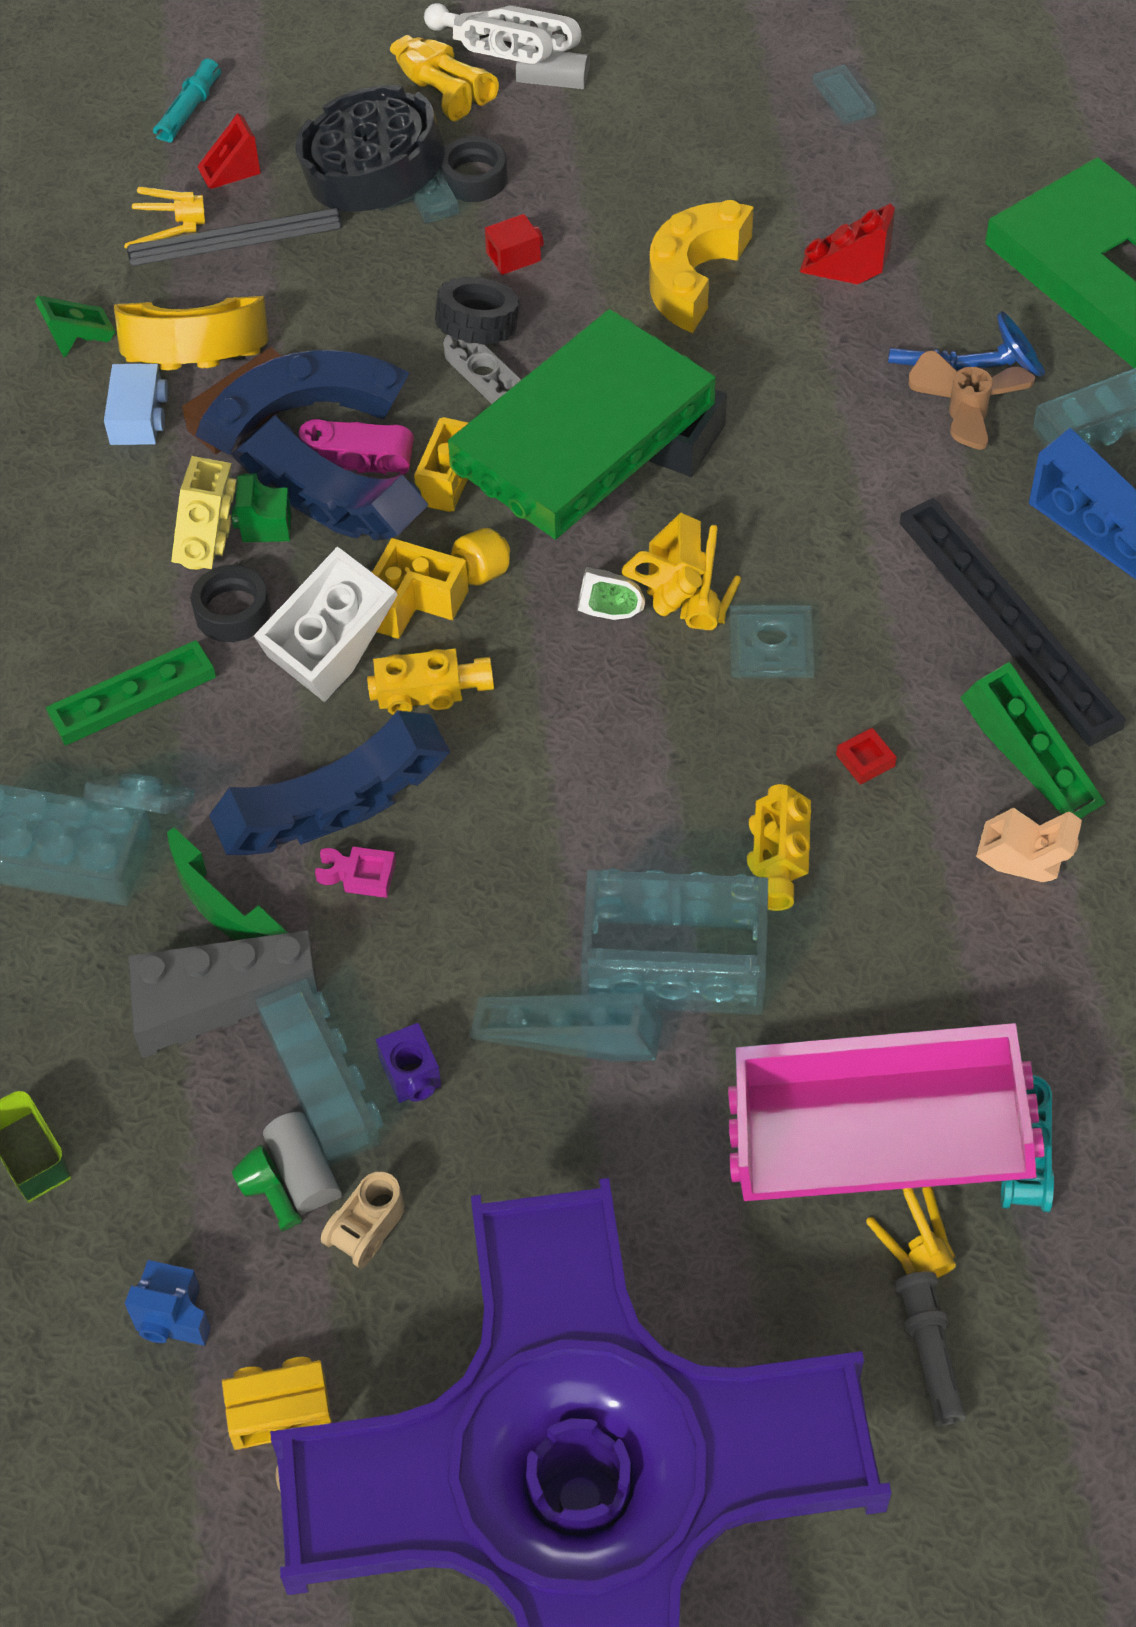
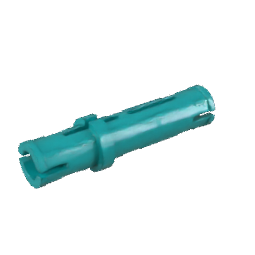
[153,58,221,143]

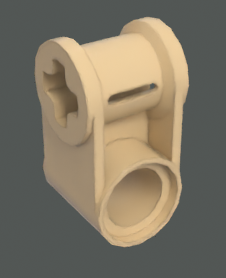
[321,1172,405,1269]

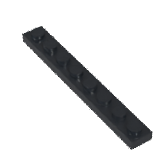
[899,498,1126,747]

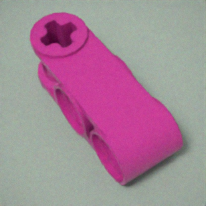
[299,419,414,475]

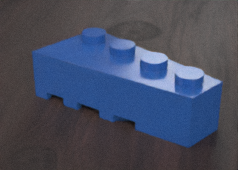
[1029,428,1136,579]

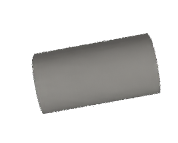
[516,49,590,89]
[263,1112,342,1215]

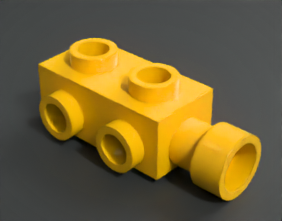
[367,648,494,715]
[747,784,811,911]

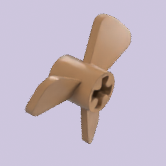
[908,351,1035,450]

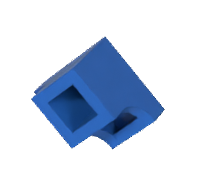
[125,1260,211,1346]

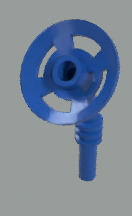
[888,311,1045,377]

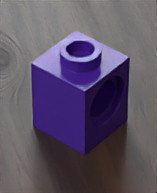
[376,1023,441,1103]

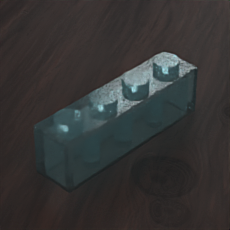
[1032,368,1136,447]
[255,979,383,1166]

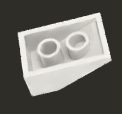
[254,546,398,702]

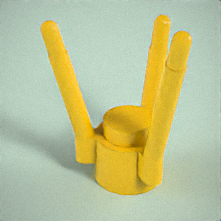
[124,187,205,249]
[680,525,741,630]
[866,1186,956,1278]

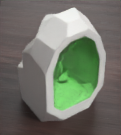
[578,567,645,620]

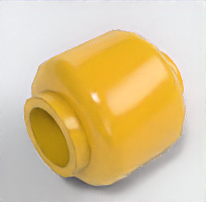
[451,528,510,586]

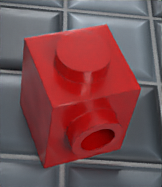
[485,214,544,275]

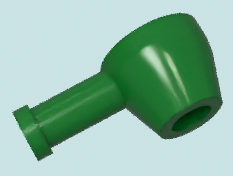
[232,1145,302,1232]

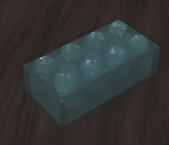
[0,784,153,906]

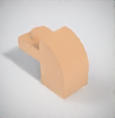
[976,808,1082,882]

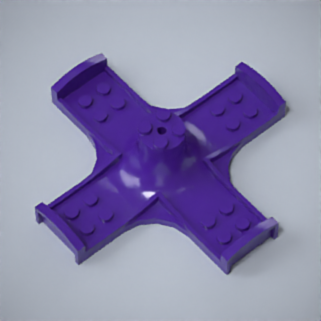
[270,1178,892,1627]

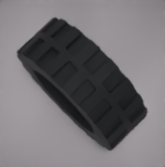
[435,276,520,345]

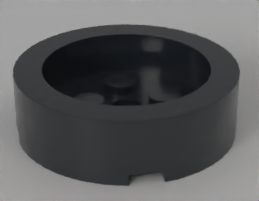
[295,85,445,212]

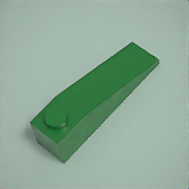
[960,662,1106,819]

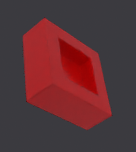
[836,728,897,785]

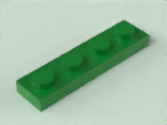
[45,640,216,746]

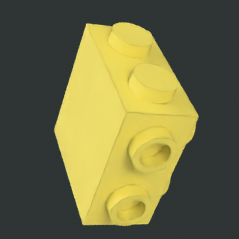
[171,456,237,570]

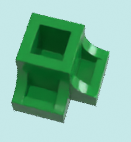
[232,474,292,543]

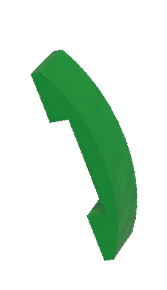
[167,827,288,941]

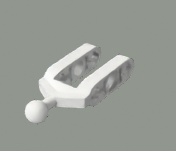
[424,3,581,64]

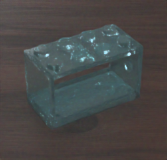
[581,868,768,1015]

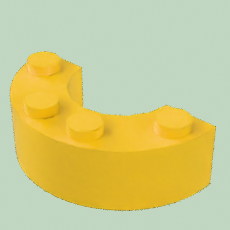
[649,200,754,333]
[114,296,268,370]

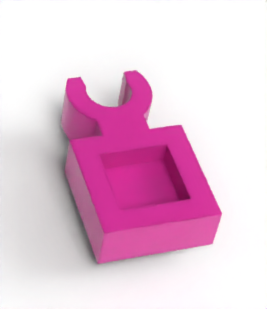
[315,847,396,898]

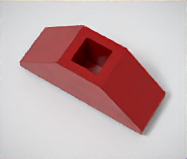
[799,203,895,285]

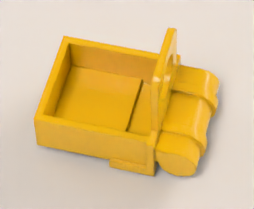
[622,513,705,617]

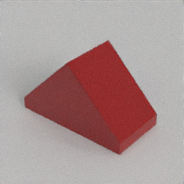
[197,113,261,189]

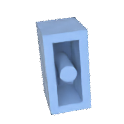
[104,364,169,445]

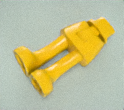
[390,35,499,122]

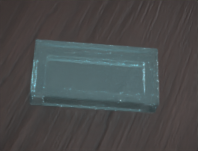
[813,65,876,125]

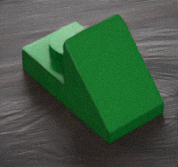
[35,295,115,357]

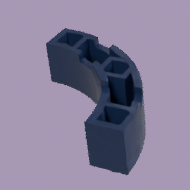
[195,350,409,455]
[231,415,429,540]
[209,710,450,855]

